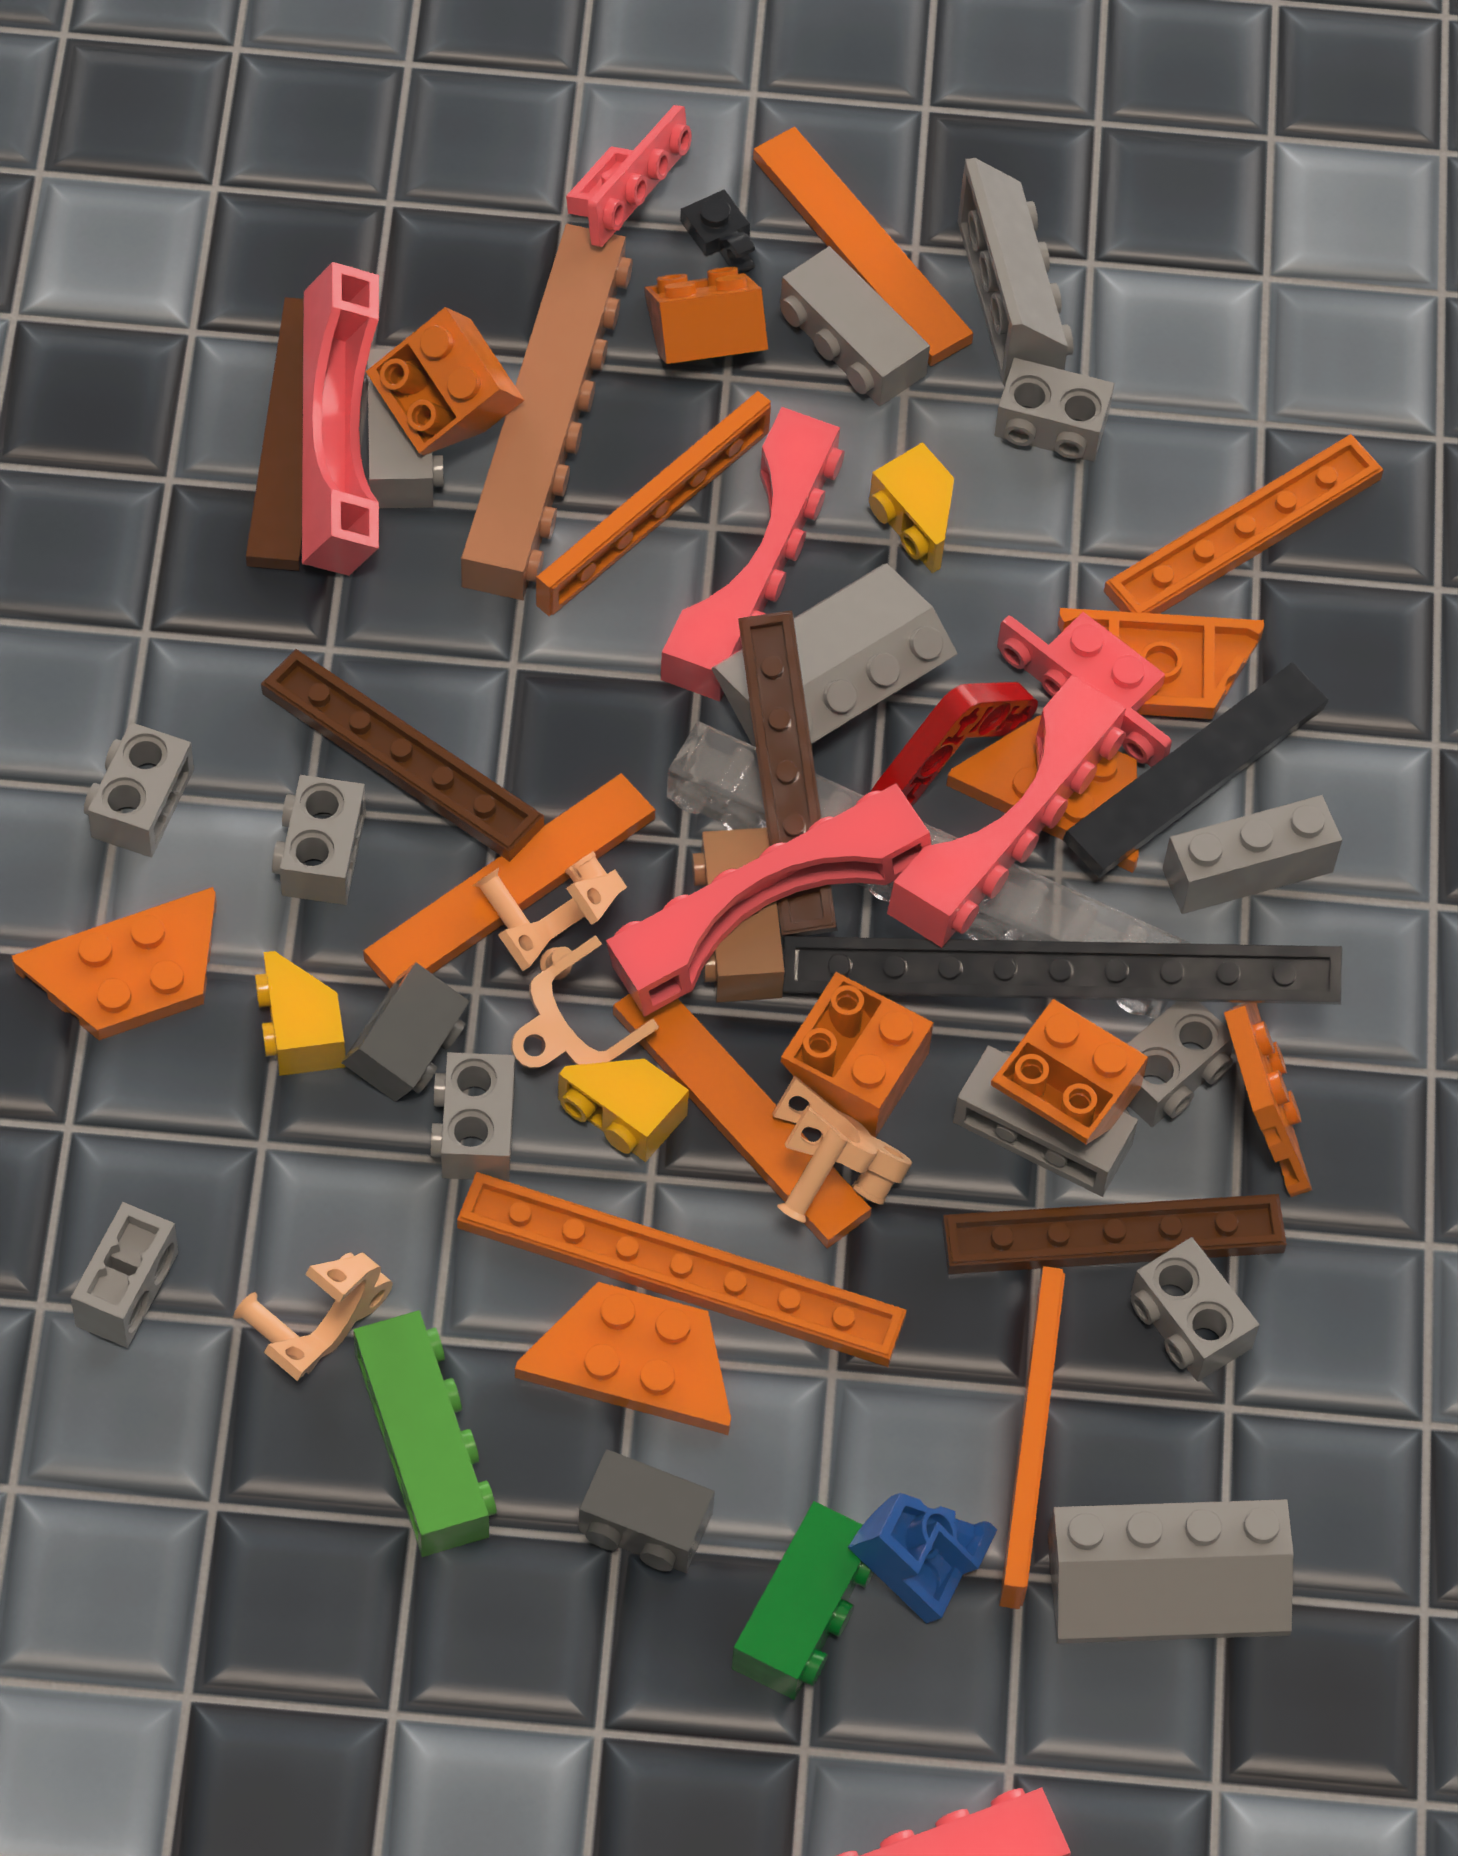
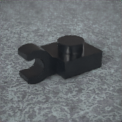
[680,189,755,274]

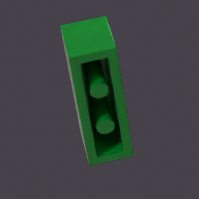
[731,1501,874,1700]

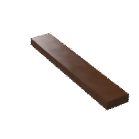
[246,297,304,571]
[738,610,838,939]
[261,649,545,862]
[942,1194,1287,1274]

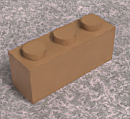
[692,827,785,1003]

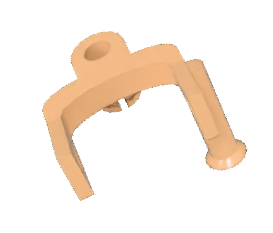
[472,851,627,971]
[511,935,659,1068]
[772,1075,912,1223]
[233,1252,393,1381]

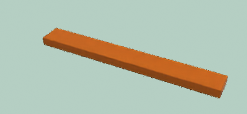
[457,1172,907,1367]

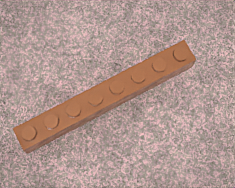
[461,224,633,601]

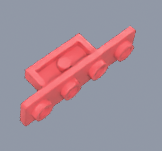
[566,105,692,247]
[997,612,1172,767]

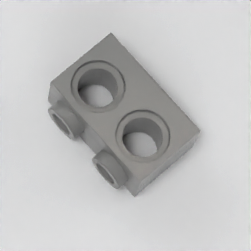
[994,357,1115,462]
[84,722,194,858]
[272,775,366,905]
[1127,1001,1233,1127]
[431,1052,515,1181]
[71,1202,179,1348]
[1131,1237,1260,1382]

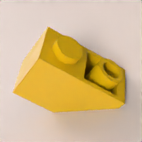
[869,442,954,573]
[255,951,346,1076]
[558,1059,689,1162]

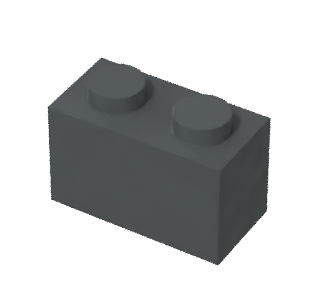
[341,962,470,1102]
[578,1449,715,1574]

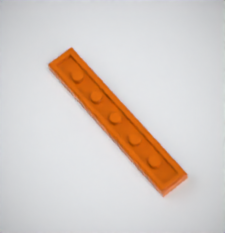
[753,126,973,366]
[536,391,771,616]
[1104,434,1384,614]
[363,773,656,989]
[613,993,872,1249]
[999,1266,1065,1609]

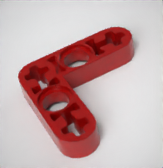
[871,682,1038,806]

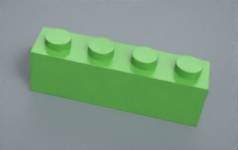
[353,1310,497,1557]

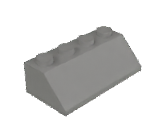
[957,158,1074,386]
[711,563,958,753]
[1047,1499,1294,1644]

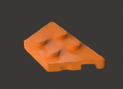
[1058,608,1264,719]
[946,715,1139,873]
[12,887,217,1041]
[1224,1003,1312,1197]
[515,1282,731,1435]

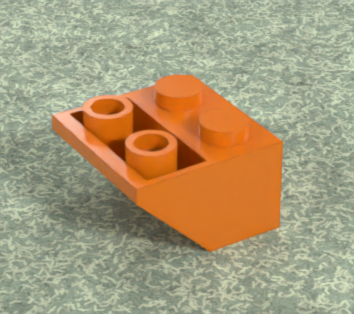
[644,267,768,364]
[365,307,524,456]
[781,972,934,1138]
[991,999,1148,1145]

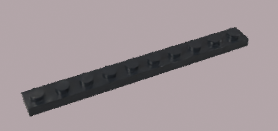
[783,936,1343,1005]

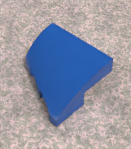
[848,1493,997,1623]

